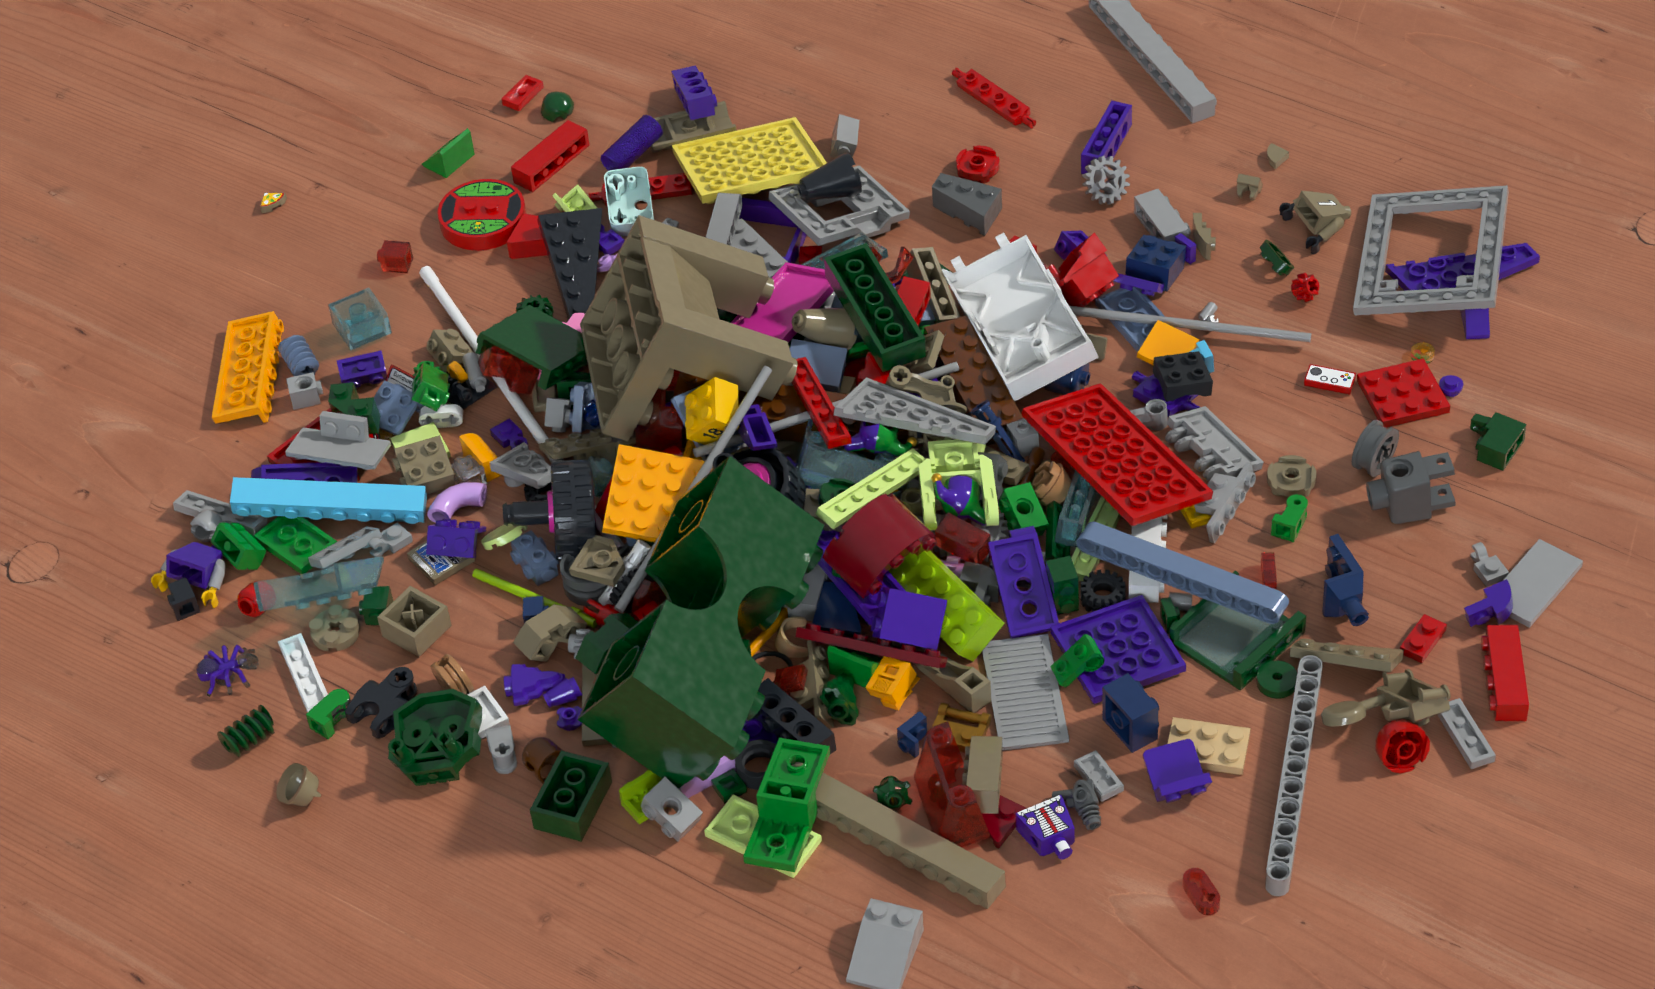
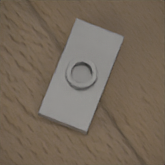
[1074,750,1124,802]

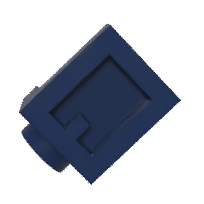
[897,711,927,758]

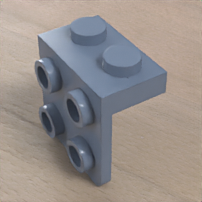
[374,380,424,435]
[569,382,601,433]

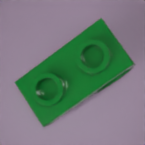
[1050,634,1105,688]

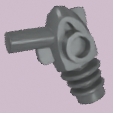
[1052,779,1101,830]

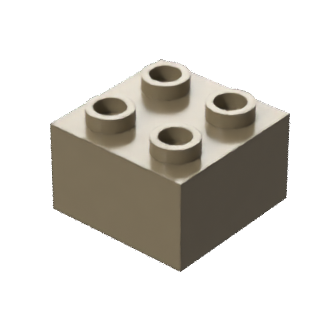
[377,586,452,657]

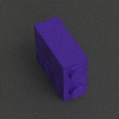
[871,587,947,650]

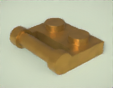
[928,703,991,752]

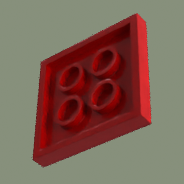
[1357,358,1451,428]

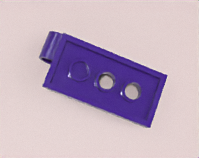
[251,462,358,483]
[988,526,1059,638]

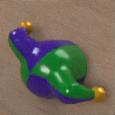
[843,421,917,457]
[931,473,999,526]

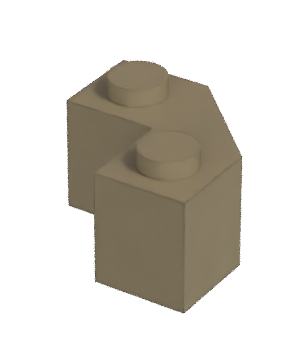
[513,604,587,662]

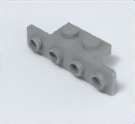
[1194,462,1256,543]

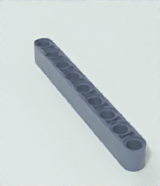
[1076,521,1289,624]

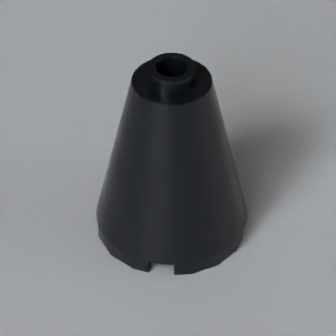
[797,153,862,200]

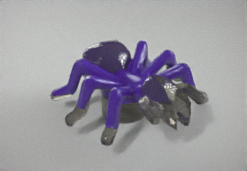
[196,645,259,697]

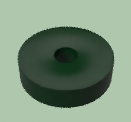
[1256,660,1297,699]

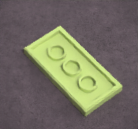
[704,794,822,878]

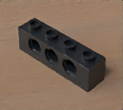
[752,678,836,754]

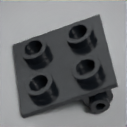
[443,367,497,410]

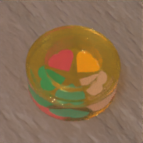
[1411,342,1435,364]

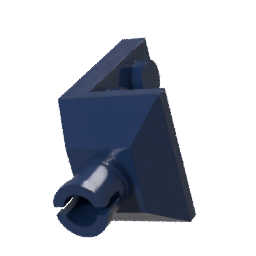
[1322,534,1369,626]

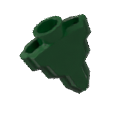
[820,672,859,726]

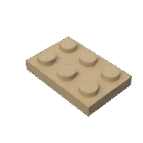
[1167,717,1251,775]

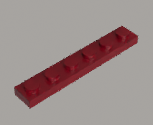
[795,623,948,668]

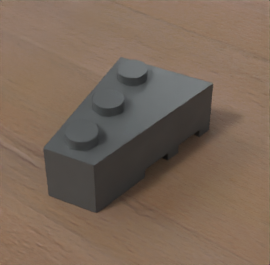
[932,173,1002,236]

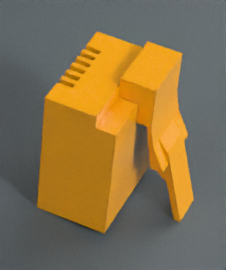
[865,656,921,711]

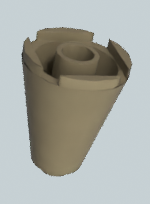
[792,308,857,351]

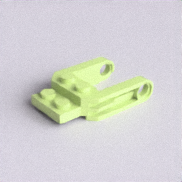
[919,439,999,530]

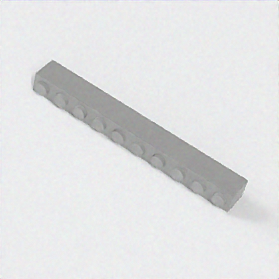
[1089,0,1217,124]

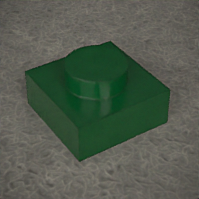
[1160,597,1180,634]

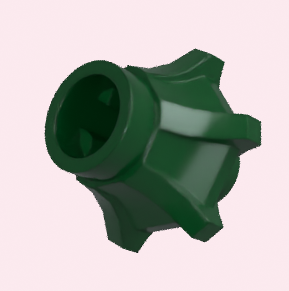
[873,776,912,812]

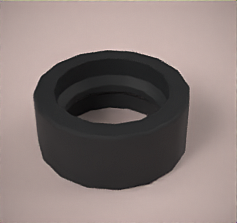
[735,739,776,790]

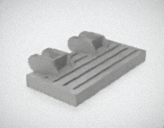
[1165,406,1264,481]

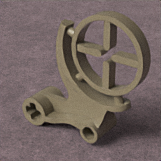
[886,365,967,455]

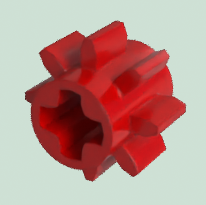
[1291,272,1320,302]

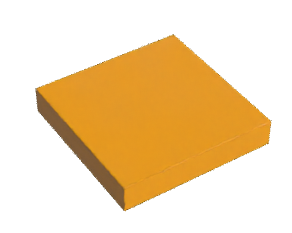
[1137,320,1199,365]

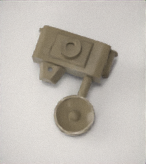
[1321,669,1451,726]

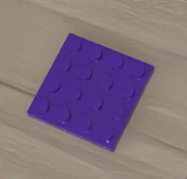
[1051,595,1186,704]

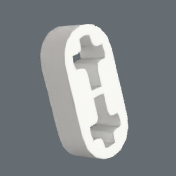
[419,404,463,428]

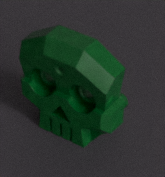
[388,689,482,786]

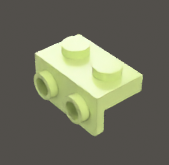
[552,184,597,212]

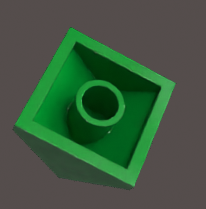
[422,128,475,178]
[827,645,882,688]

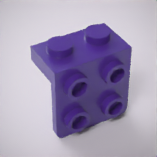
[426,519,486,558]
[1143,739,1212,803]

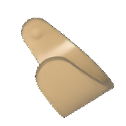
[775,617,808,658]

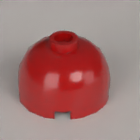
[1375,719,1430,773]

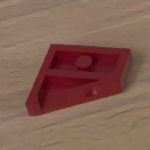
[970,795,1026,849]

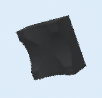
[1153,351,1213,402]

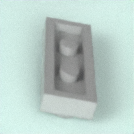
[308,526,382,570]
[1438,698,1496,769]

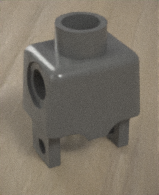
[1366,451,1456,524]

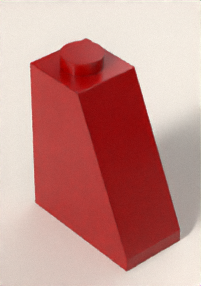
[507,213,548,259]

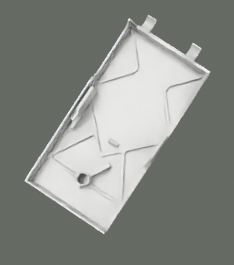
[942,233,1099,402]

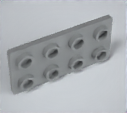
[286,411,391,470]

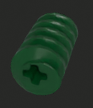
[217,705,275,757]

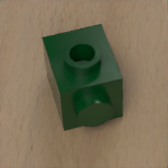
[359,586,393,625]

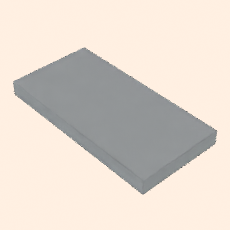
[1504,539,1583,628]

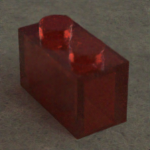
[935,512,991,564]

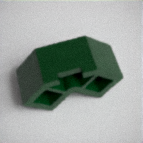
[328,382,381,434]
[575,613,638,674]

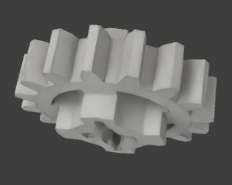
[1082,156,1130,204]

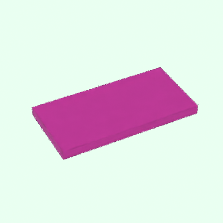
[731,262,834,342]

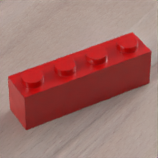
[511,120,590,192]
[1481,625,1529,721]

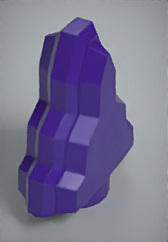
[504,664,565,706]

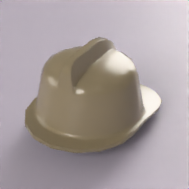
[276,763,321,806]

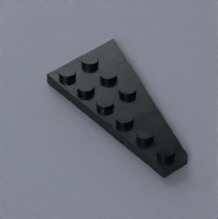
[537,208,602,320]

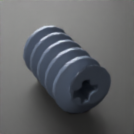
[278,335,319,377]

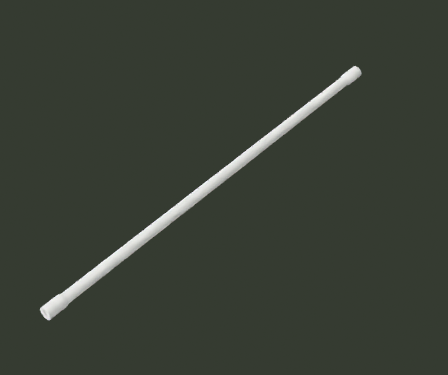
[419,266,624,551]

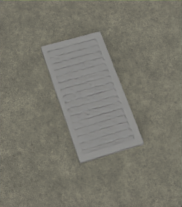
[982,634,1069,751]

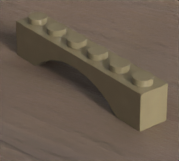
[892,641,991,713]

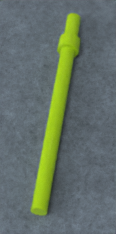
[472,568,597,628]

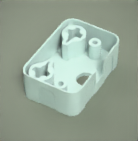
[604,167,654,237]

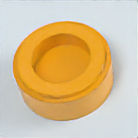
[447,361,468,383]

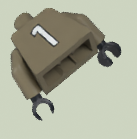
[1279,191,1351,254]

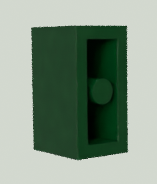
[1046,556,1079,615]

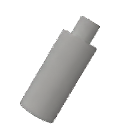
[462,352,487,392]

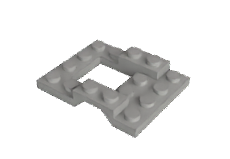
[769,166,910,246]

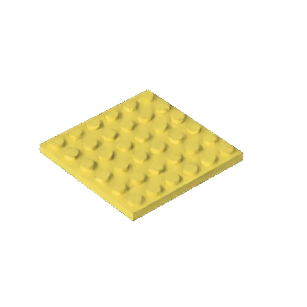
[672,117,827,204]

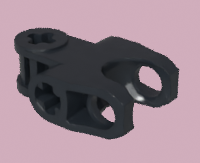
[345,667,418,739]

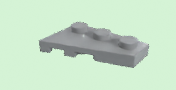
[490,442,551,489]

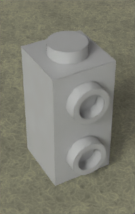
[830,114,859,158]

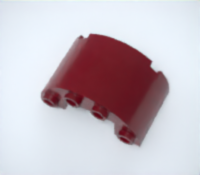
[822,493,937,599]

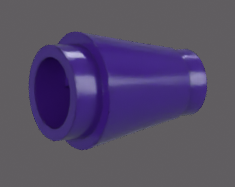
[543,677,582,708]

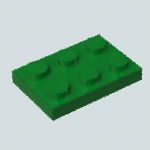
[253,516,337,575]

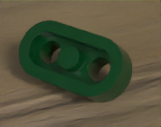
[1260,240,1294,276]

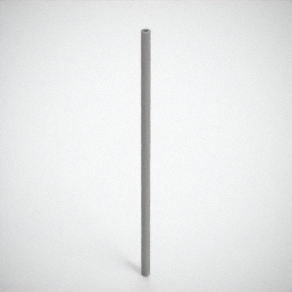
[1069,306,1311,342]
[693,362,959,458]
[615,366,772,613]

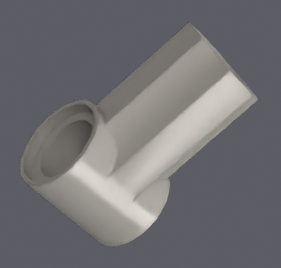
[1130,399,1168,431]

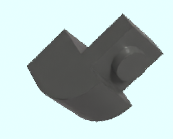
[959,561,999,608]

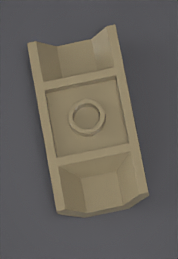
[650,101,736,153]

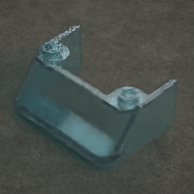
[795,418,898,496]

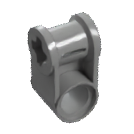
[485,725,517,774]

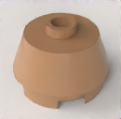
[1027,460,1072,507]

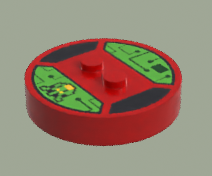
[438,179,527,251]

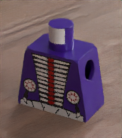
[1016,795,1075,860]

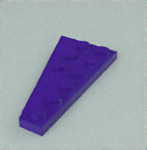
[1385,243,1540,312]

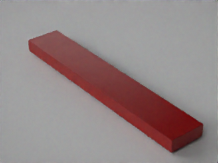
[791,357,852,449]

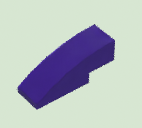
[737,404,777,451]

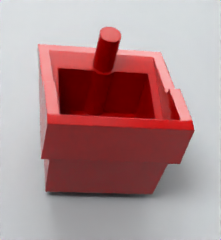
[1046,233,1119,307]

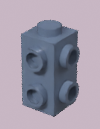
[510,530,559,586]

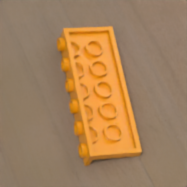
[212,311,284,424]

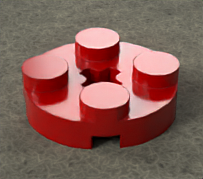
[956,145,1000,183]

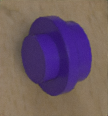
[1439,375,1463,397]

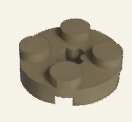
[1267,455,1316,497]
[309,605,360,651]

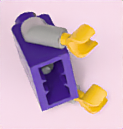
[151,542,225,608]

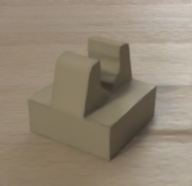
[1237,174,1263,201]

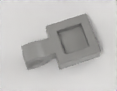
[368,522,413,558]
[1470,542,1509,587]

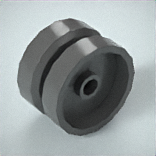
[560,554,608,606]

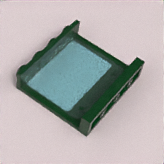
[1169,571,1306,691]

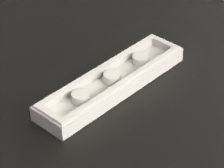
[278,633,328,713]

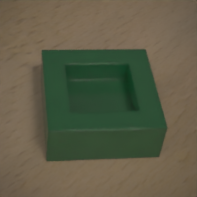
[711,769,747,804]

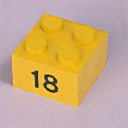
[685,377,739,445]

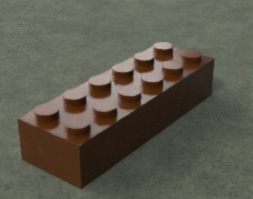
[923,315,1023,446]

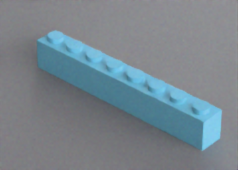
[230,477,427,524]

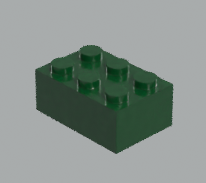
[530,750,612,842]

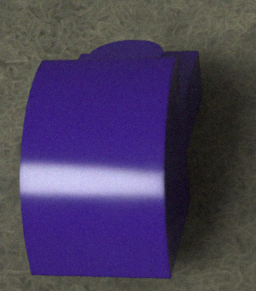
[1464,579,1513,627]

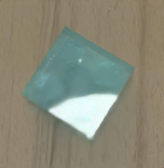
[328,288,392,350]

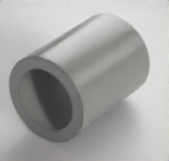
[1169,592,1193,611]

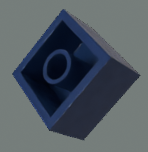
[1125,235,1186,292]
[1102,673,1160,753]

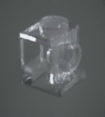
[451,455,487,484]

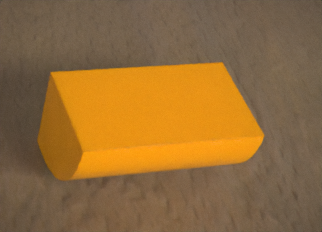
[459,433,501,482]

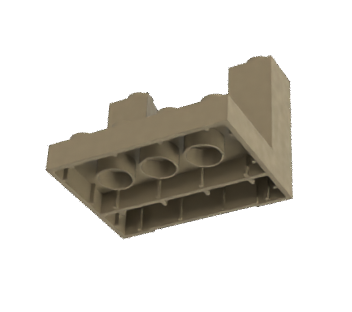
[580,215,797,441]

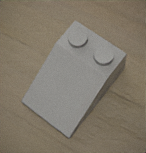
[846,898,924,989]

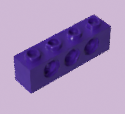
[671,65,717,120]
[1081,101,1132,174]

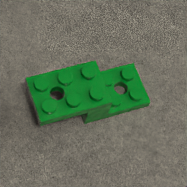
[743,738,830,872]

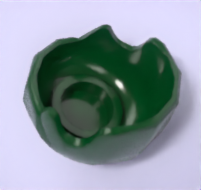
[541,91,574,122]

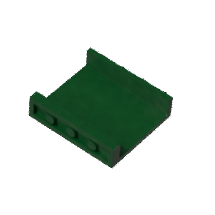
[475,305,588,390]

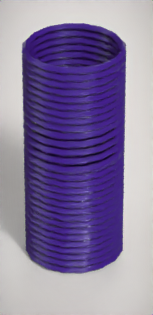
[600,115,663,171]

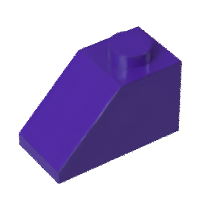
[1460,308,1490,339]

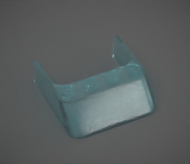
[253,556,384,611]

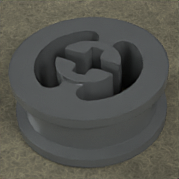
[1351,420,1399,477]

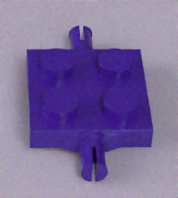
[1132,371,1200,417]

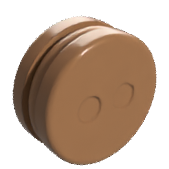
[430,654,474,695]

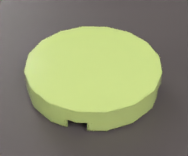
[481,524,528,550]

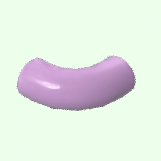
[427,482,487,523]

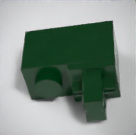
[1470,412,1527,471]

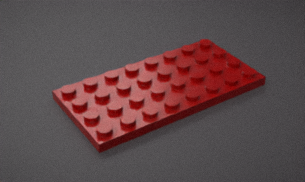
[1022,383,1213,526]

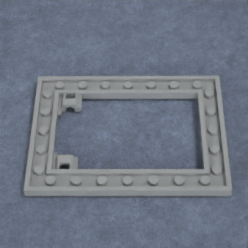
[1353,185,1509,315]

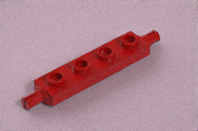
[952,68,1036,128]
[588,173,693,206]

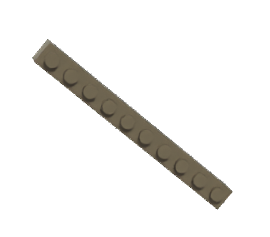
[791,762,1006,909]

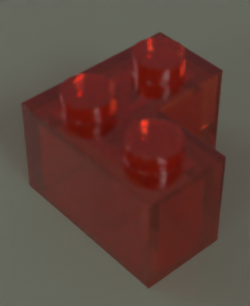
[478,345,539,394]

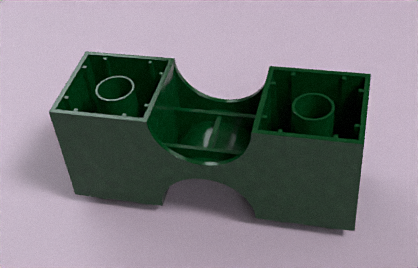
[577,456,824,789]

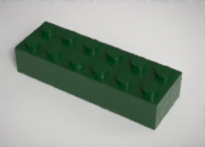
[824,243,926,372]

